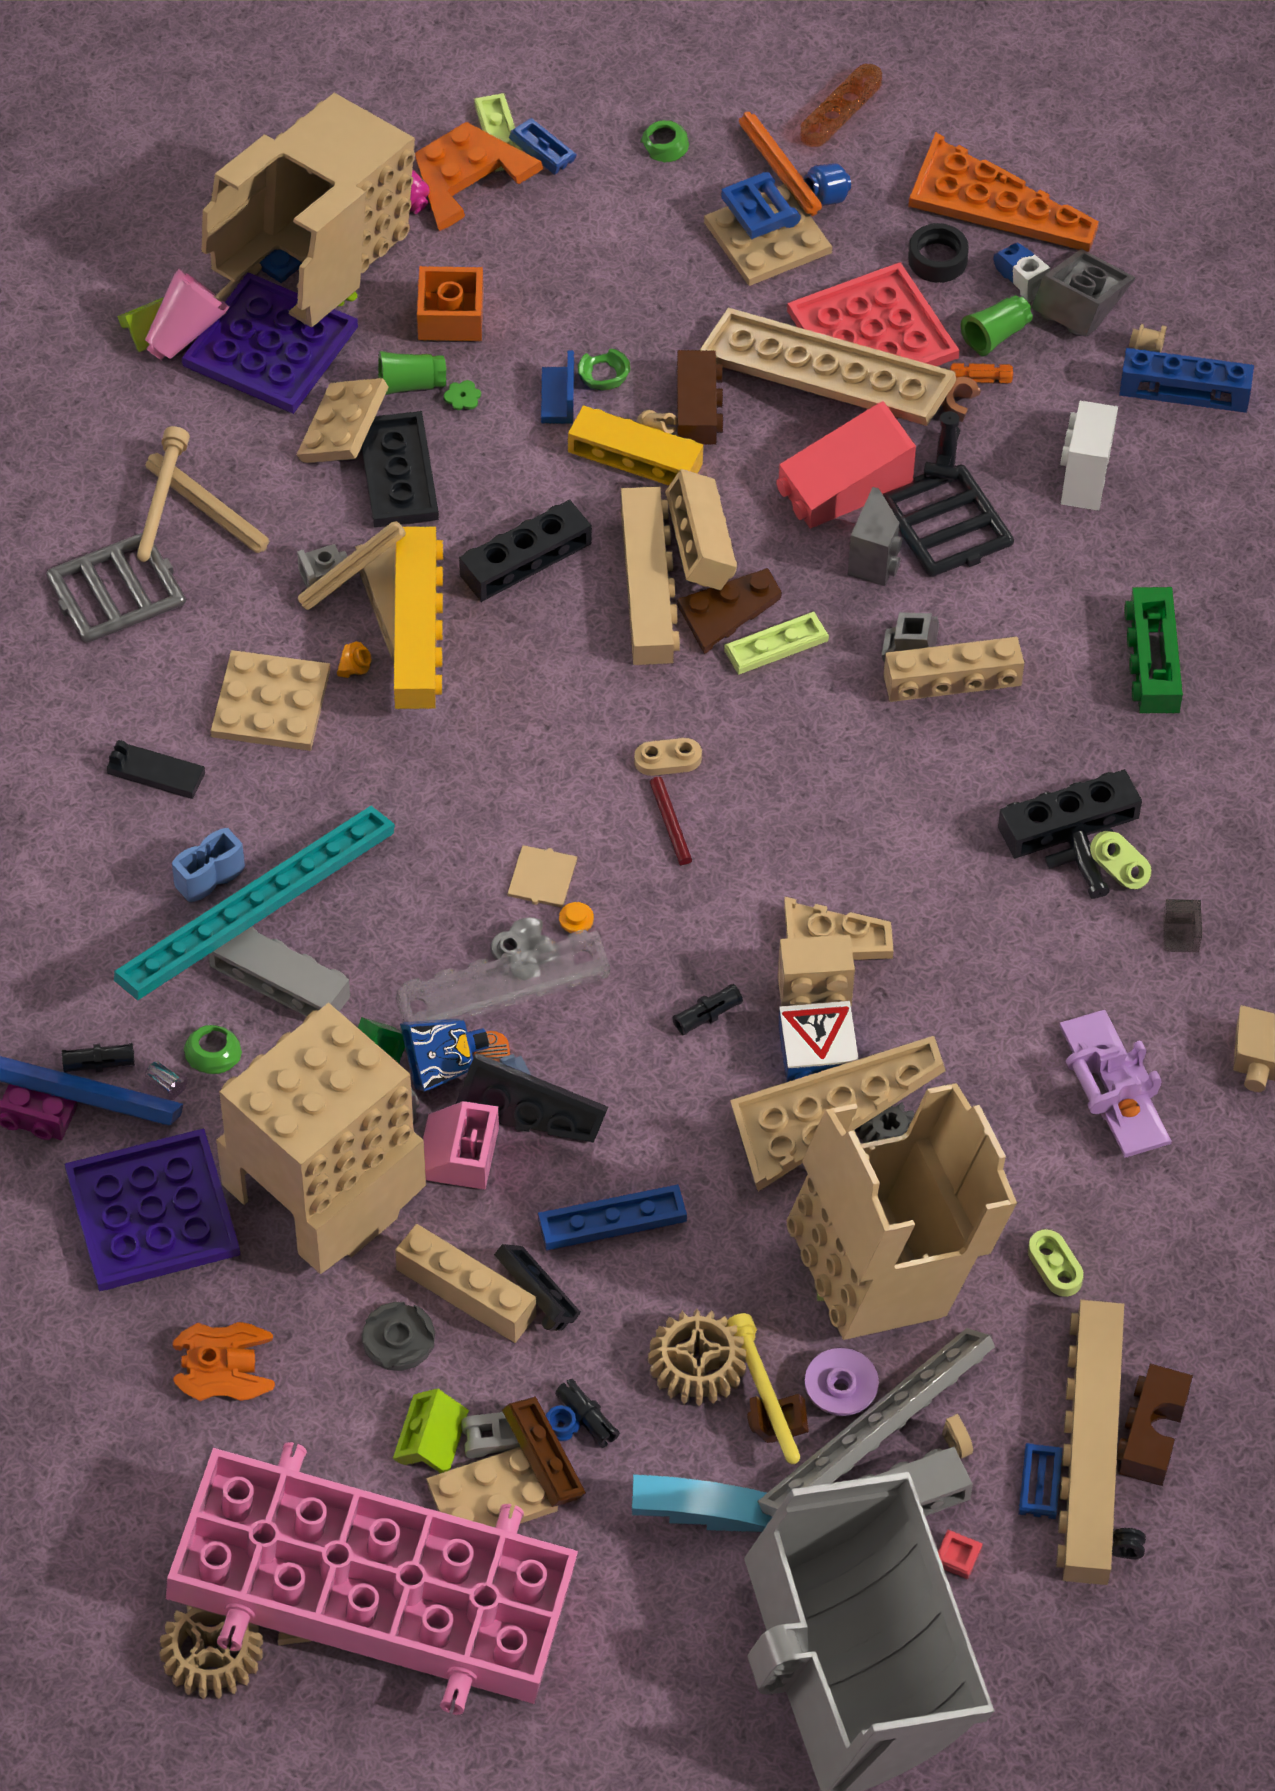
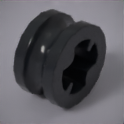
[1112,1528,1146,1560]

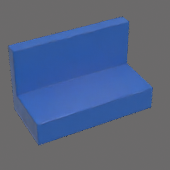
[541,350,574,424]

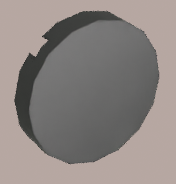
[362,1302,435,1371]

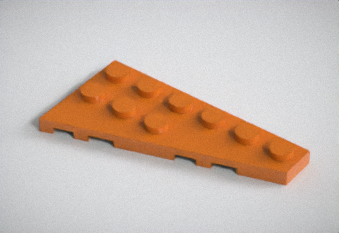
[909,132,1099,252]

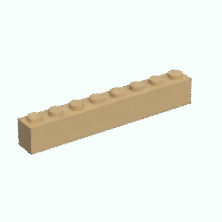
[1056,1300,1124,1585]

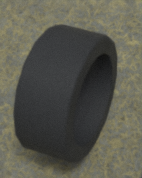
[908,223,969,283]

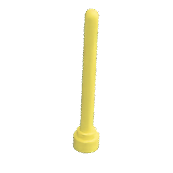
[726,1313,800,1464]

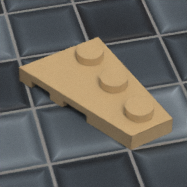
[784,897,894,960]

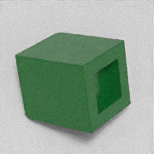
[358,1017,405,1064]

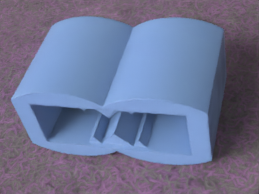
[172,828,245,902]

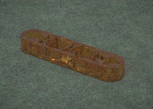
[800,63,882,147]

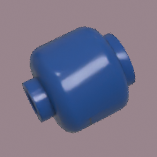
[804,163,851,206]

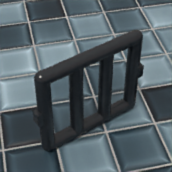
[883,464,1014,577]

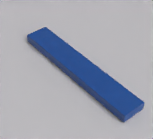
[0,1056,183,1126]

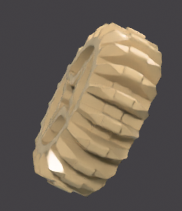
[648,1309,746,1406]
[160,1605,263,1700]

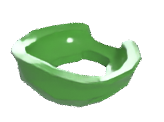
[641,120,689,162]
[578,349,630,391]
[184,1025,242,1074]

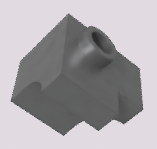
[881,612,939,662]

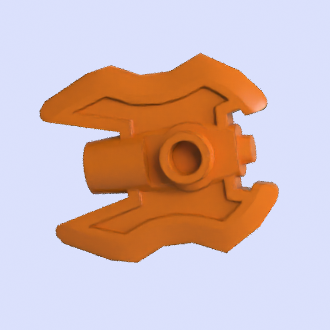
[172,1322,275,1401]

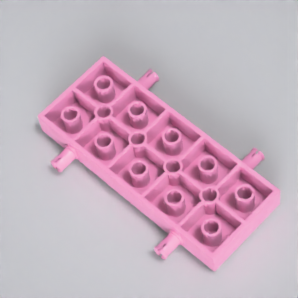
[166,1442,578,1715]

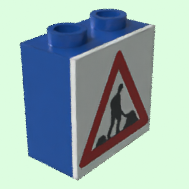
[778,1001,859,1082]

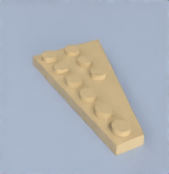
[730,1036,945,1192]

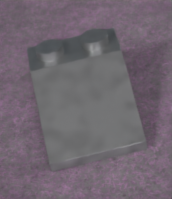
[1031,249,1135,337]

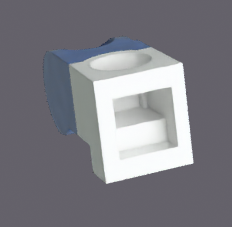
[993,242,1050,303]

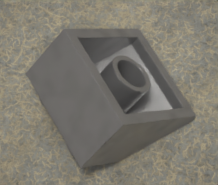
[848,487,903,586]

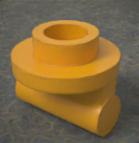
[337,641,371,678]

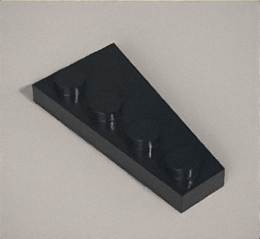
[455,1053,608,1142]

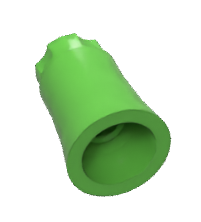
[961,295,1033,356]
[378,351,446,395]

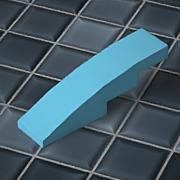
[632,1474,772,1532]

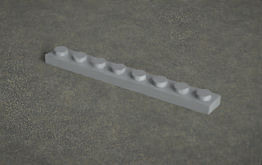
[757,1328,995,1517]

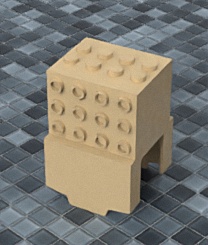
[201,93,415,328]
[216,1002,426,1274]
[787,1083,1017,1340]

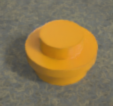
[559,902,594,934]

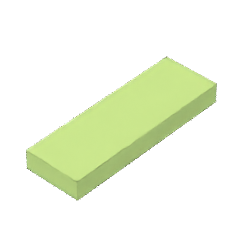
[474,93,523,172]
[724,611,829,675]

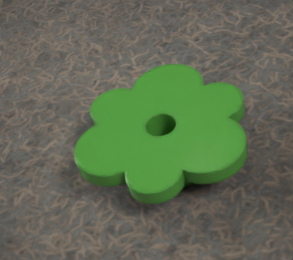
[444,380,481,410]

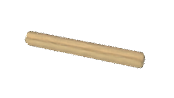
[145,453,269,553]

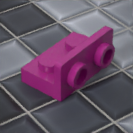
[0,1084,78,1140]

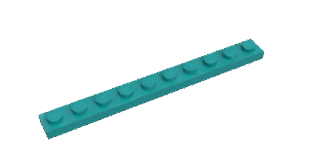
[114,806,395,1001]

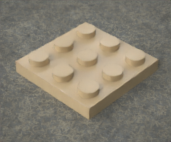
[704,184,832,286]
[211,650,330,751]

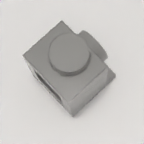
[297,544,348,588]

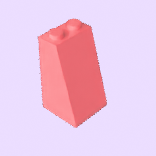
[776,401,916,529]

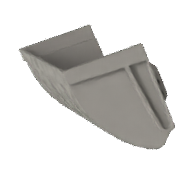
[744,1472,994,1791]

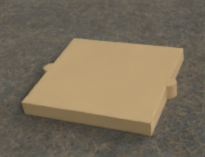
[507,845,577,908]

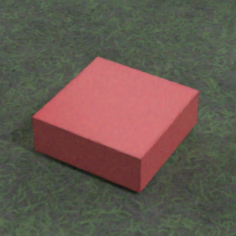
[938,1530,983,1579]

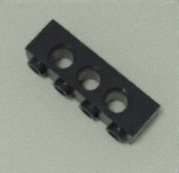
[459,499,592,602]
[998,769,1142,859]

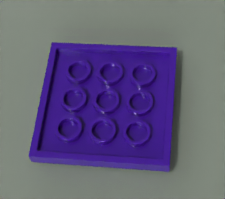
[182,272,358,414]
[64,1128,241,1292]

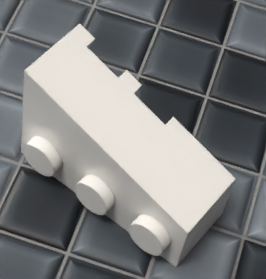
[1060,400,1118,511]

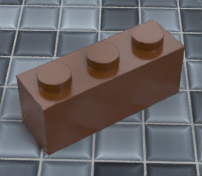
[677,350,723,445]

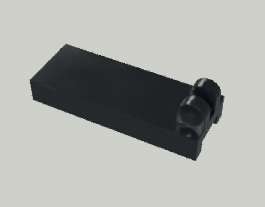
[107,740,205,799]
[494,1244,581,1331]

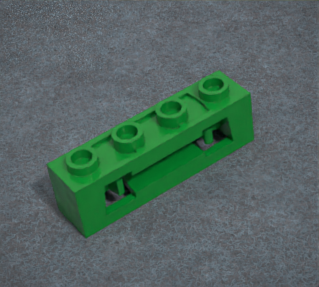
[1124,587,1183,714]

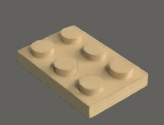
[296,378,388,463]
[427,1447,558,1527]

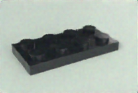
[361,411,439,527]

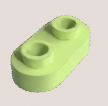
[1090,831,1151,889]
[1028,1229,1084,1297]

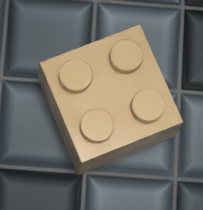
[778,934,855,1006]

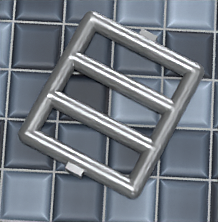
[47,533,186,643]

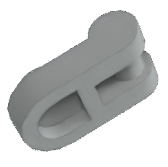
[461,1412,520,1458]

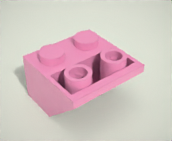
[423,1101,499,1190]

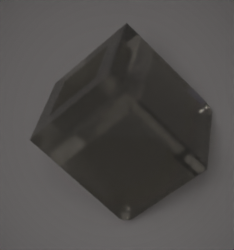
[1163,899,1202,952]

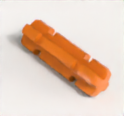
[950,363,1013,383]

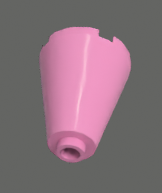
[145,268,229,360]

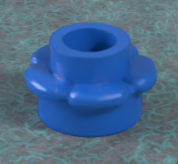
[546,1405,580,1441]

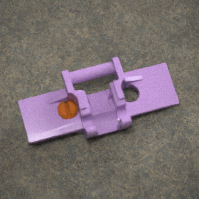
[1059,1010,1171,1158]

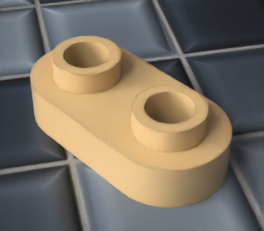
[634,738,702,776]

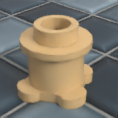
[1129,324,1167,352]

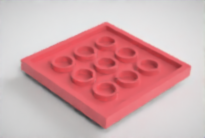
[787,262,959,366]

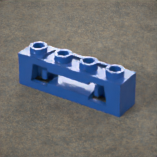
[1119,348,1254,413]

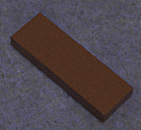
[502,1396,586,1507]

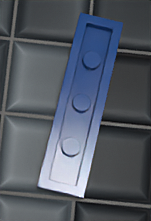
[538,1184,687,1251]

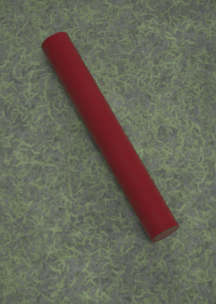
[650,777,692,866]

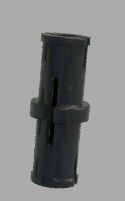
[672,983,743,1036]
[62,1043,135,1073]
[555,1379,620,1448]

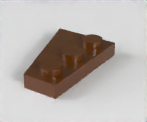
[677,568,782,654]

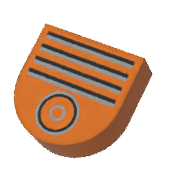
[474,1031,510,1062]

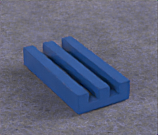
[509,118,577,175]
[1018,1443,1063,1519]

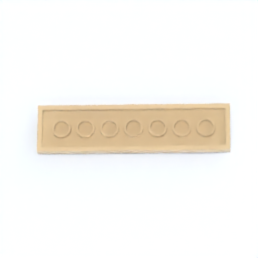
[700,308,956,426]

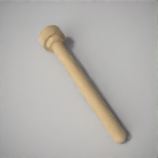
[137,426,190,562]

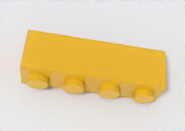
[568,405,703,485]

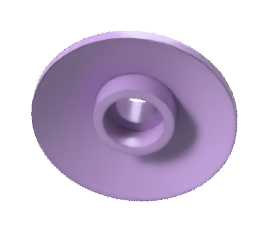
[805,1348,879,1416]

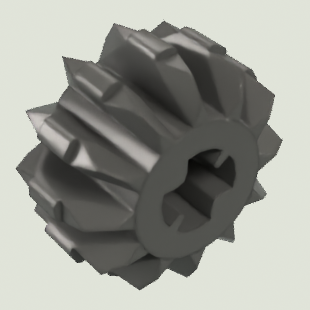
[858,1102,915,1143]

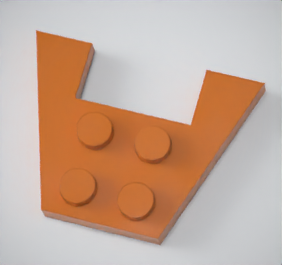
[415,122,543,231]

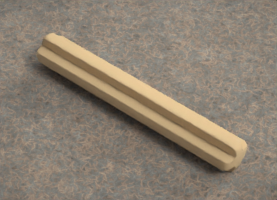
[298,521,406,610]

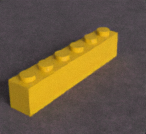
[394,527,443,709]

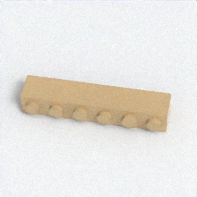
[621,487,680,665]

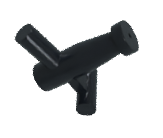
[923,411,960,481]
[1044,828,1115,899]

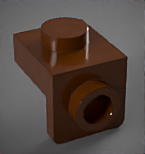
[747,1394,809,1443]

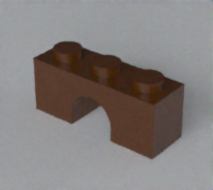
[1117,1363,1193,1486]

